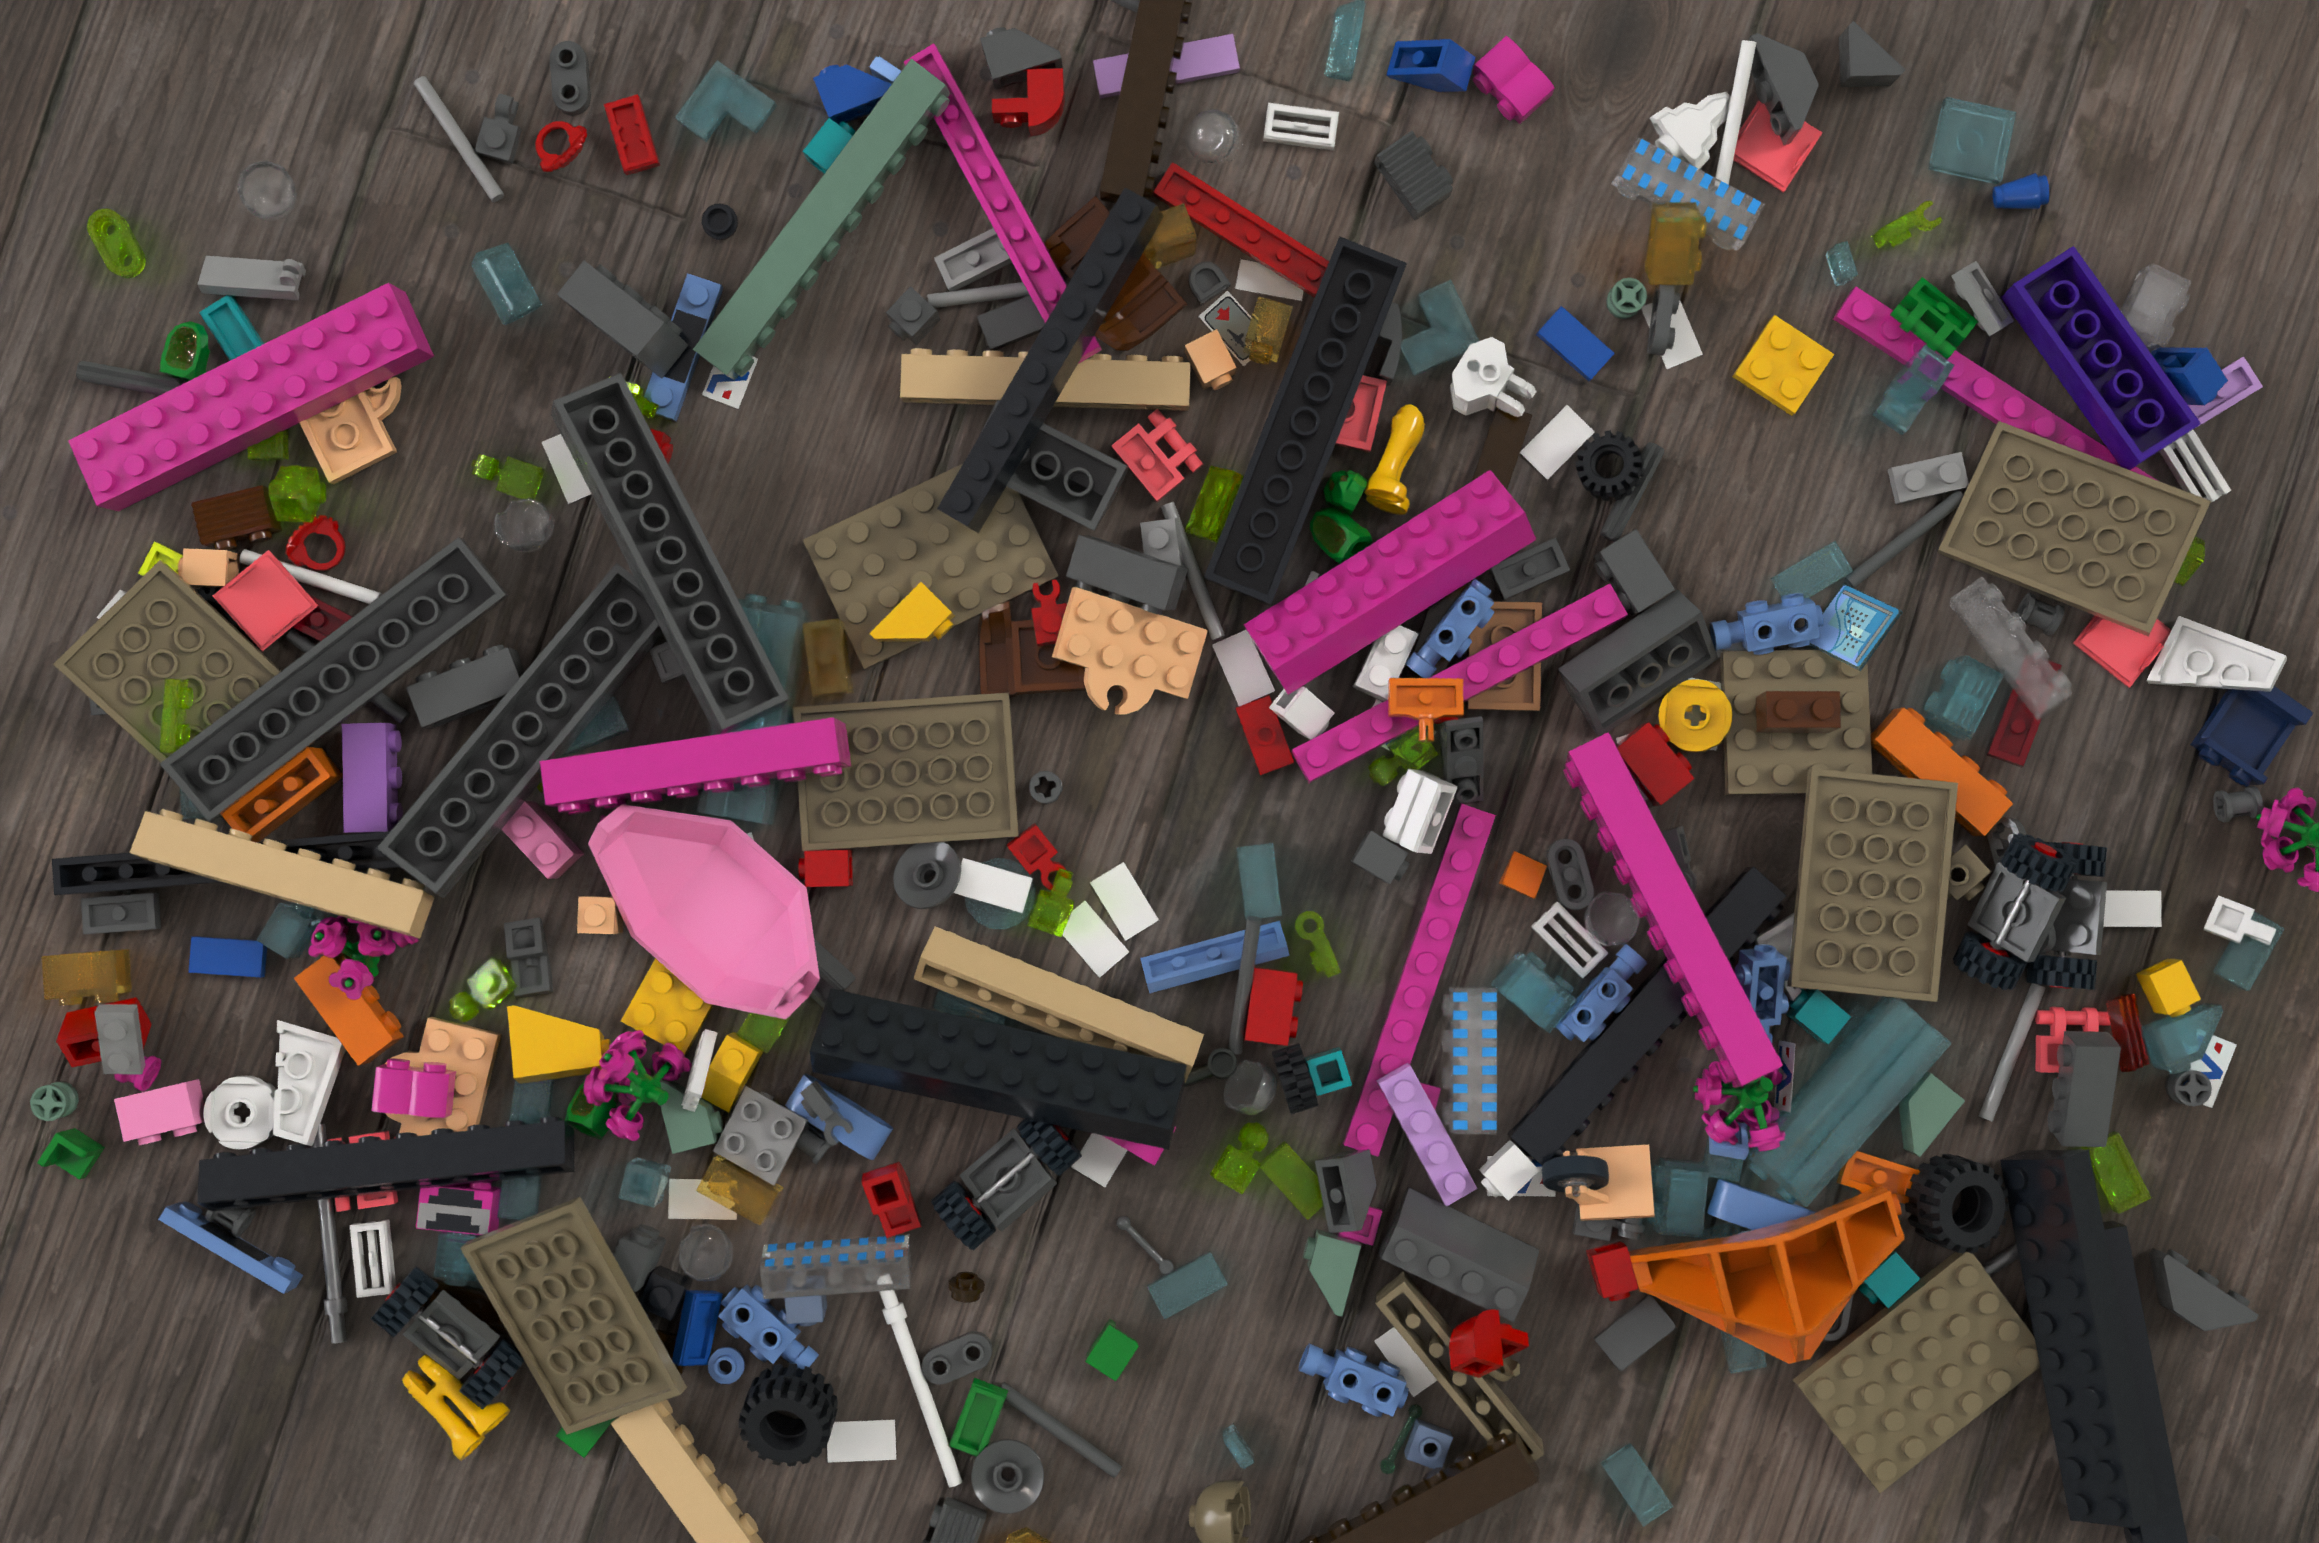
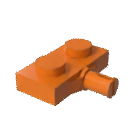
[1388,678,1464,742]
[1837,1148,1920,1204]

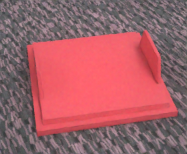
[1733,100,1822,193]
[213,550,319,652]
[2073,615,2171,688]

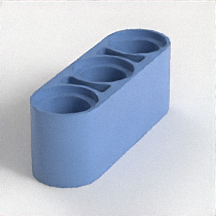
[785,1074,893,1160]
[1707,1178,1816,1230]

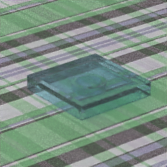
[1928,97,2017,184]

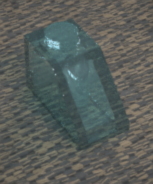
[2139,1003,2223,1074]

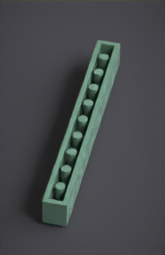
[693,58,951,380]

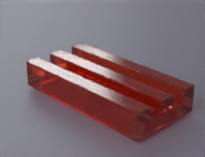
[2106,993,2150,1072]

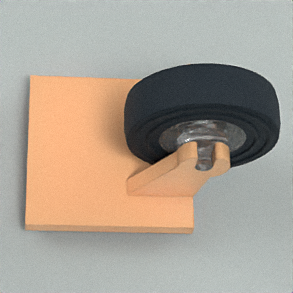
[1542,1144,1655,1221]

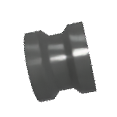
[2165,1068,2212,1107]

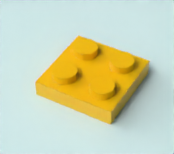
[1732,315,1834,416]
[621,958,714,1055]

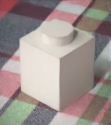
[1269,686,1335,740]
[1479,1140,1540,1201]

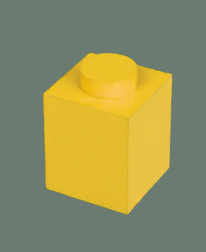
[2136,958,2201,1018]

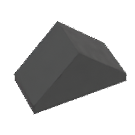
[1839,21,1906,87]

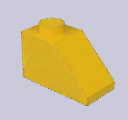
[869,582,955,642]
[701,1032,765,1113]

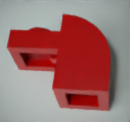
[992,68,1065,136]
[862,1162,921,1238]
[1449,1309,1529,1378]

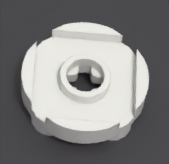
[203,1075,276,1149]

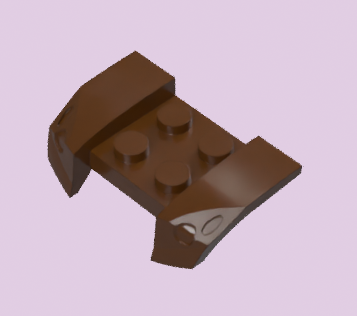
[1044,195,1188,351]
[978,601,1122,697]

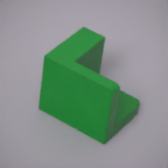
[37,1128,105,1180]
[1085,1319,1138,1382]

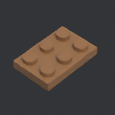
[1466,601,1542,711]

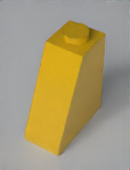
[507,1005,611,1084]

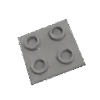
[713,1086,808,1186]

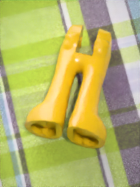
[1364,404,1425,515]
[402,1354,510,1461]

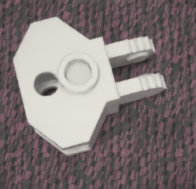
[1450,337,1537,417]

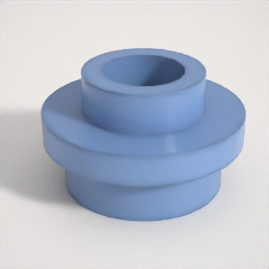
[708,1347,745,1384]

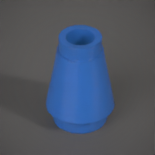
[1992,173,2049,209]

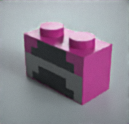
[416,1181,503,1235]

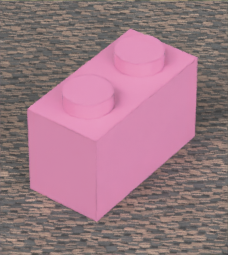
[501,801,584,879]
[114,1079,205,1145]

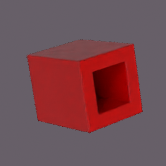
[798,850,853,887]
[1586,1241,1639,1301]

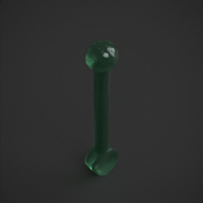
[1380,1404,1423,1474]

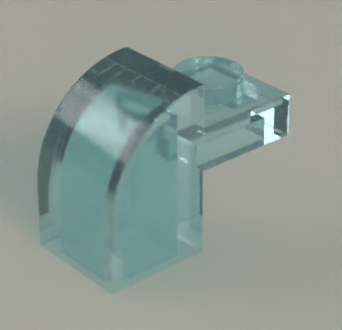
[1873,345,1954,435]

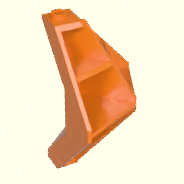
[1629,1186,1905,1364]

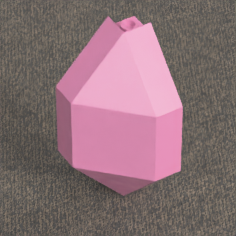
[588,804,820,1020]

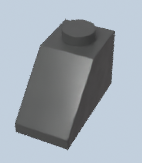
[980,27,1063,90]
[1315,1149,1377,1233]

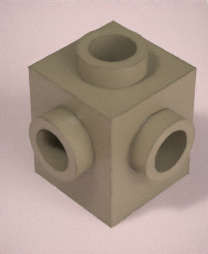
[1947,845,1993,901]

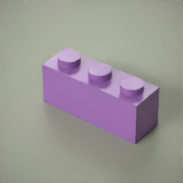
[342,723,403,833]

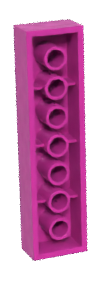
[1244,470,1536,695]
[540,717,851,814]

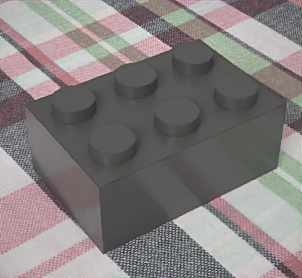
[557,261,688,379]

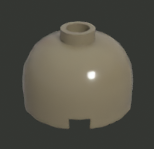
[1189,1480,1251,1543]

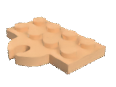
[299,377,402,484]
[1052,587,1208,714]
[385,1017,501,1136]

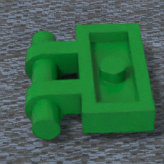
[1890,277,1979,360]

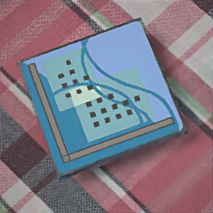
[1809,583,1903,671]

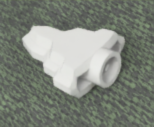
[1650,92,1731,172]

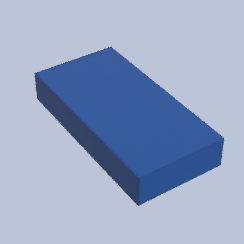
[1536,306,1615,382]
[188,936,268,978]
[672,1290,723,1366]

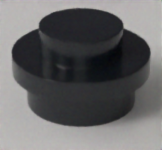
[702,203,738,240]

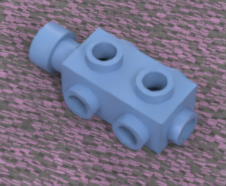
[1405,578,1495,678]
[1710,593,1824,655]
[1555,944,1647,1042]
[1735,944,1790,1044]
[718,1285,819,1369]
[1298,1343,1409,1417]

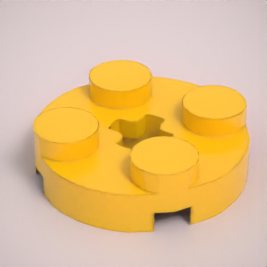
[1659,679,1733,752]

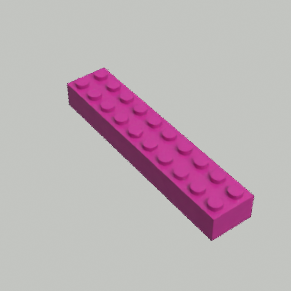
[68,283,434,511]
[1563,732,1783,1088]

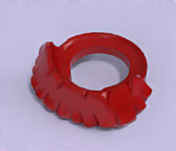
[535,121,587,172]
[285,515,346,571]

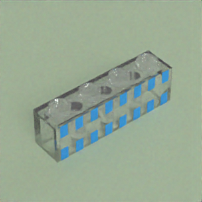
[1611,137,1765,250]
[1442,986,1497,1134]
[760,1235,912,1299]

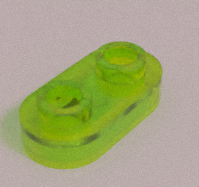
[87,208,146,278]

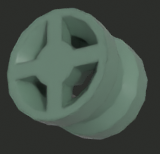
[1606,278,1647,319]
[30,1081,79,1121]

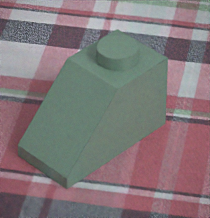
[1898,1070,1965,1157]
[660,1079,724,1154]
[1303,1229,1361,1317]

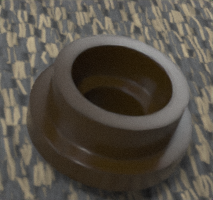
[948,1272,985,1303]

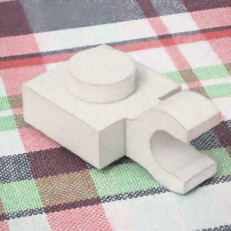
[2204,895,2276,946]

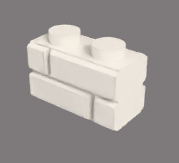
[1353,625,1418,701]
[1383,769,1458,854]

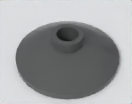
[893,842,961,909]
[971,1439,1044,1514]

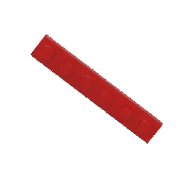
[1153,162,1329,298]

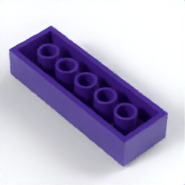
[2001,246,2201,470]

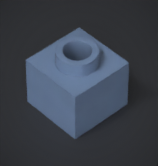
[784,1279,827,1326]
[1404,1418,1453,1469]

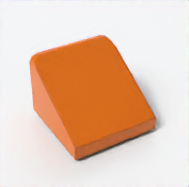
[1499,851,1547,899]

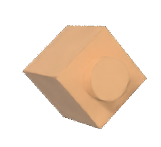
[1184,329,1237,390]
[178,548,240,589]
[577,896,623,934]

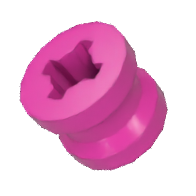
[114,1055,161,1092]

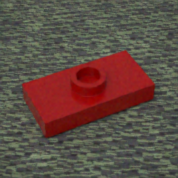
[604,94,661,176]
[1235,696,1294,775]

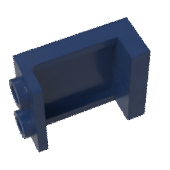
[2190,686,2313,787]

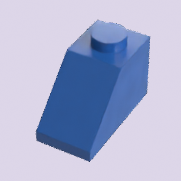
[1386,39,1476,92]
[813,64,892,125]
[2151,347,2228,405]

